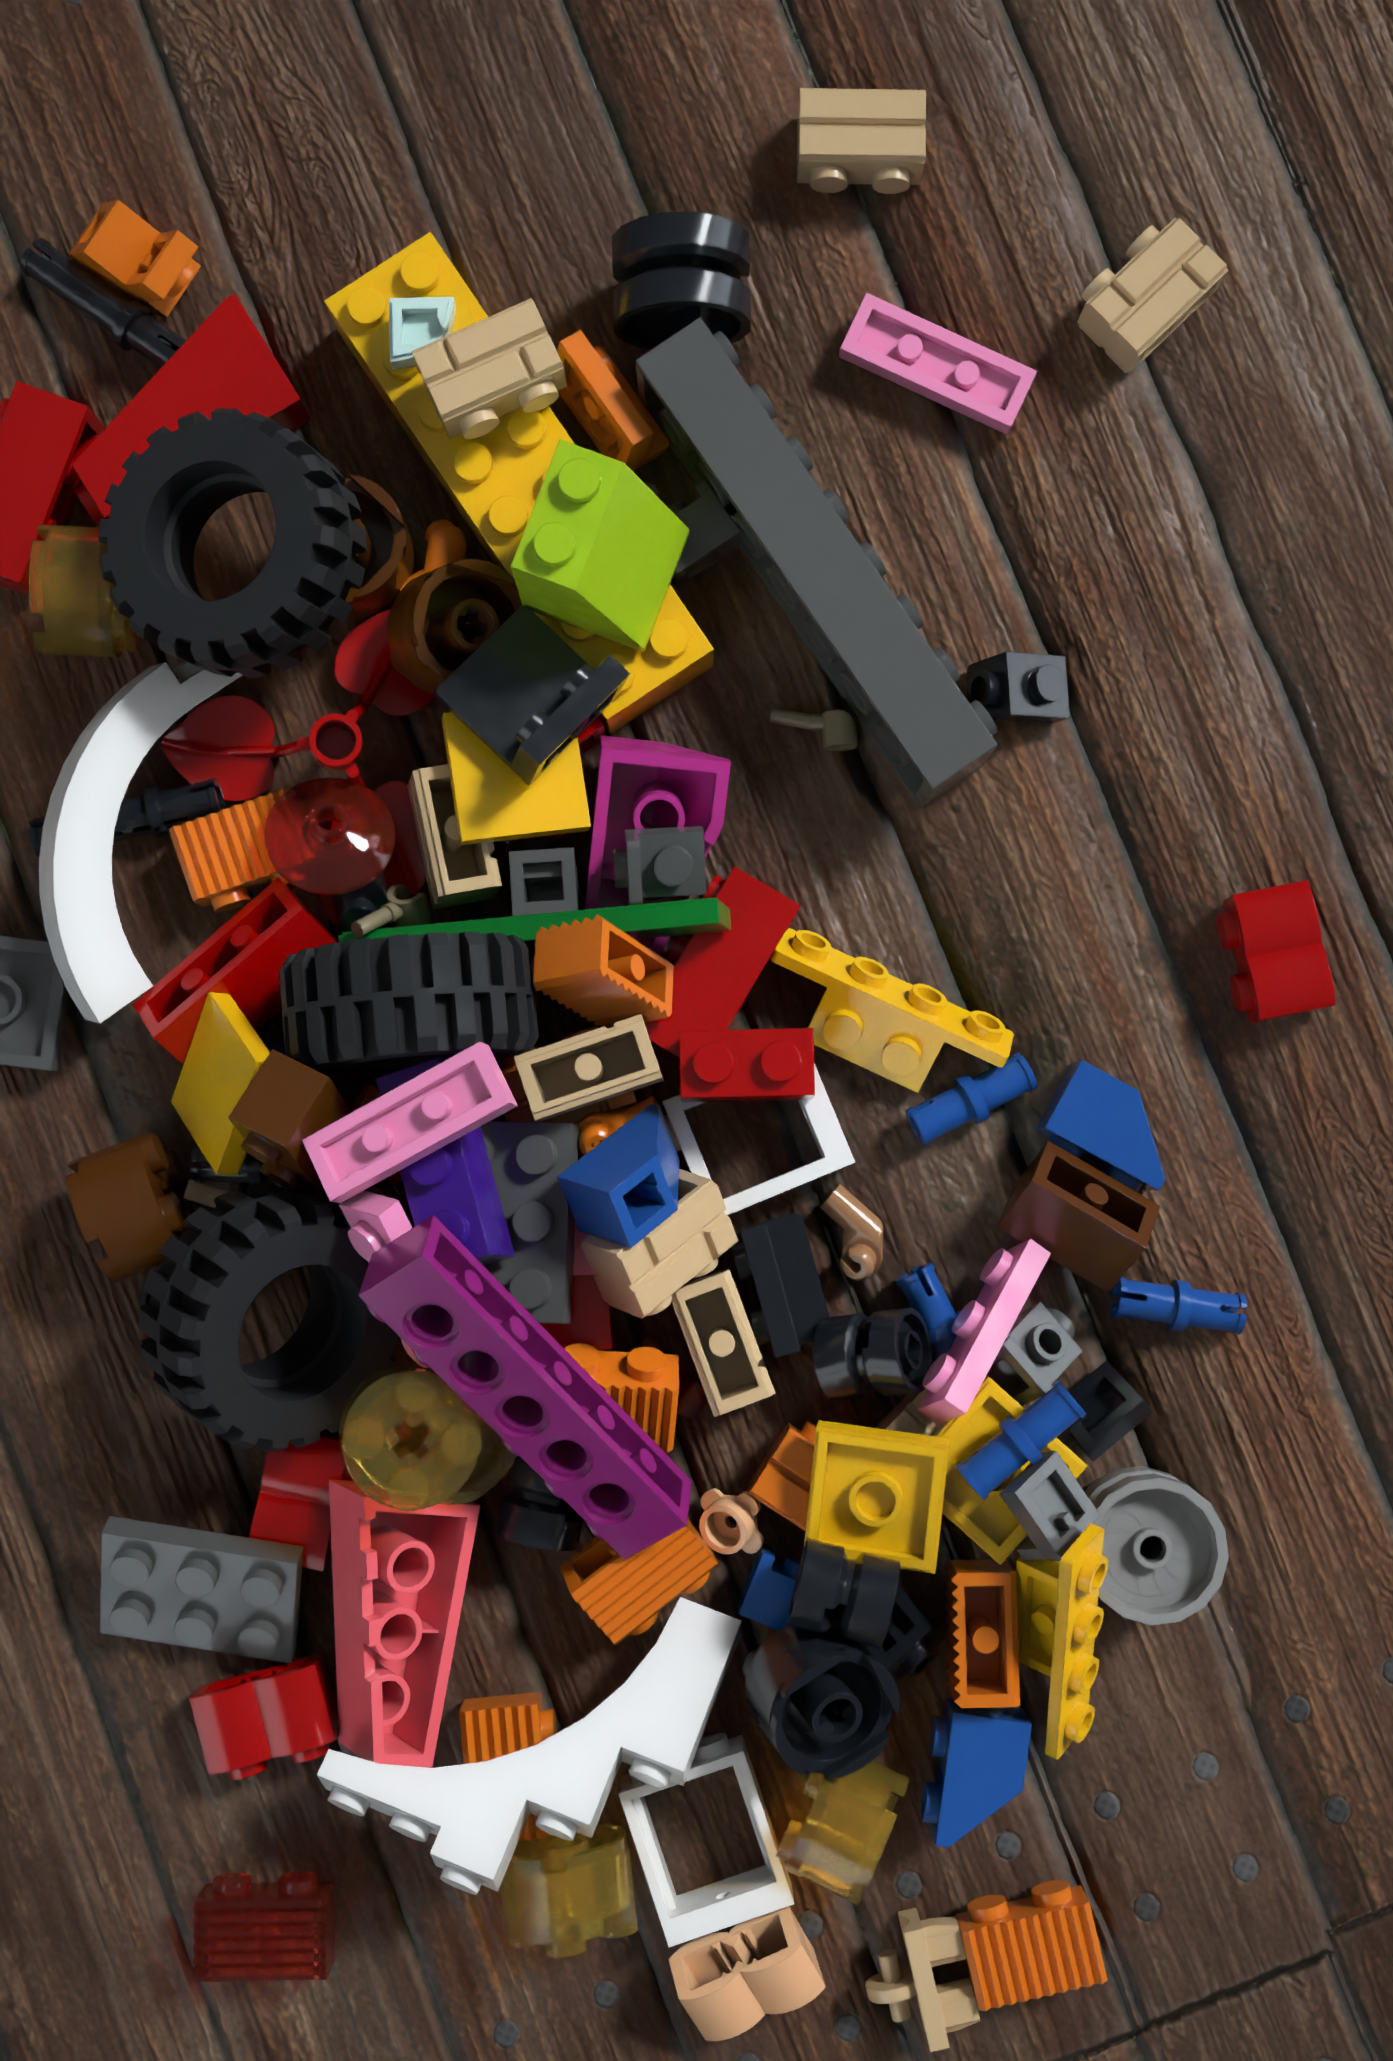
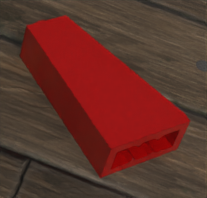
[72,293,311,523]

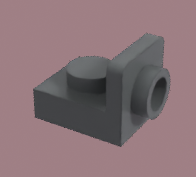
[613,826,706,905]
[1000,1451,1101,1562]

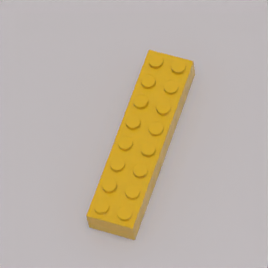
[324,232,714,734]

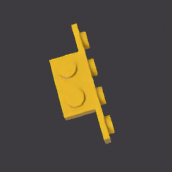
[770,928,1014,1093]
[1016,1523,1108,1760]

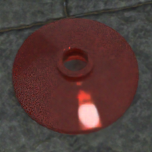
[264,777,395,895]

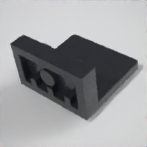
[436,605,630,786]

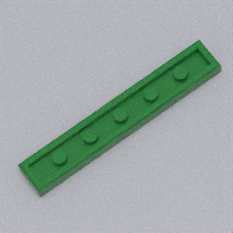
[338,897,731,949]

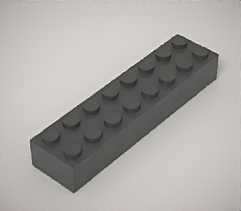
[636,317,998,809]

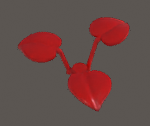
[161,609,435,895]

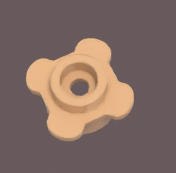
[699,1488,764,1554]

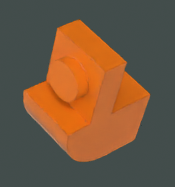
[68,199,201,317]

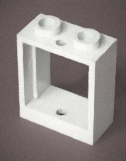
[662,1064,855,1215]
[618,1733,794,1947]

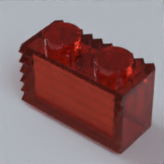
[193,1872,335,1982]

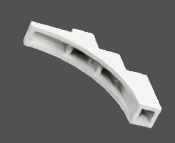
[317,1597,741,1895]

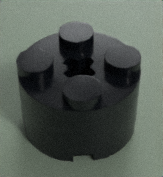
[743,1625,900,1779]

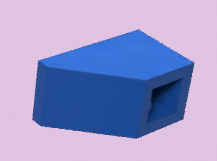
[1036,1060,1165,1192]
[557,1104,680,1248]
[920,1698,1032,1848]

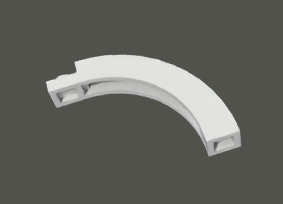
[39,661,242,1023]

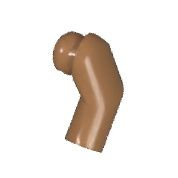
[820,1184,883,1281]

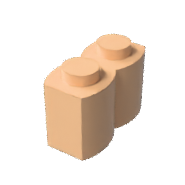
[668,1906,826,2041]

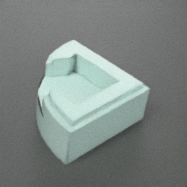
[389,297,456,370]

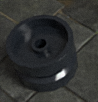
[612,212,751,350]

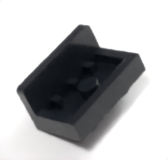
[731,1213,830,1358]

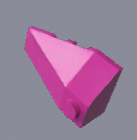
[583,735,731,956]

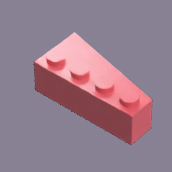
[329,1479,480,1767]

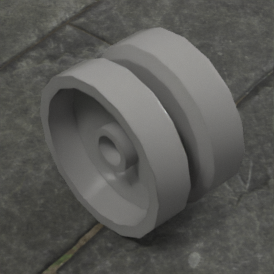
[1085,1466,1229,1625]

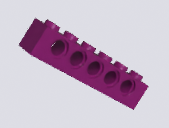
[358,1215,692,1560]

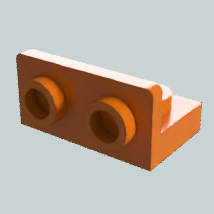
[557,330,669,471]

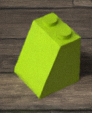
[511,439,690,652]

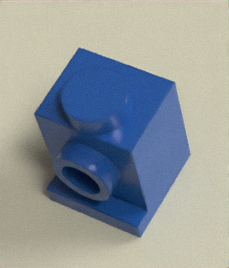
[738,1543,800,1630]

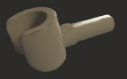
[770,707,857,751]
[351,884,431,937]

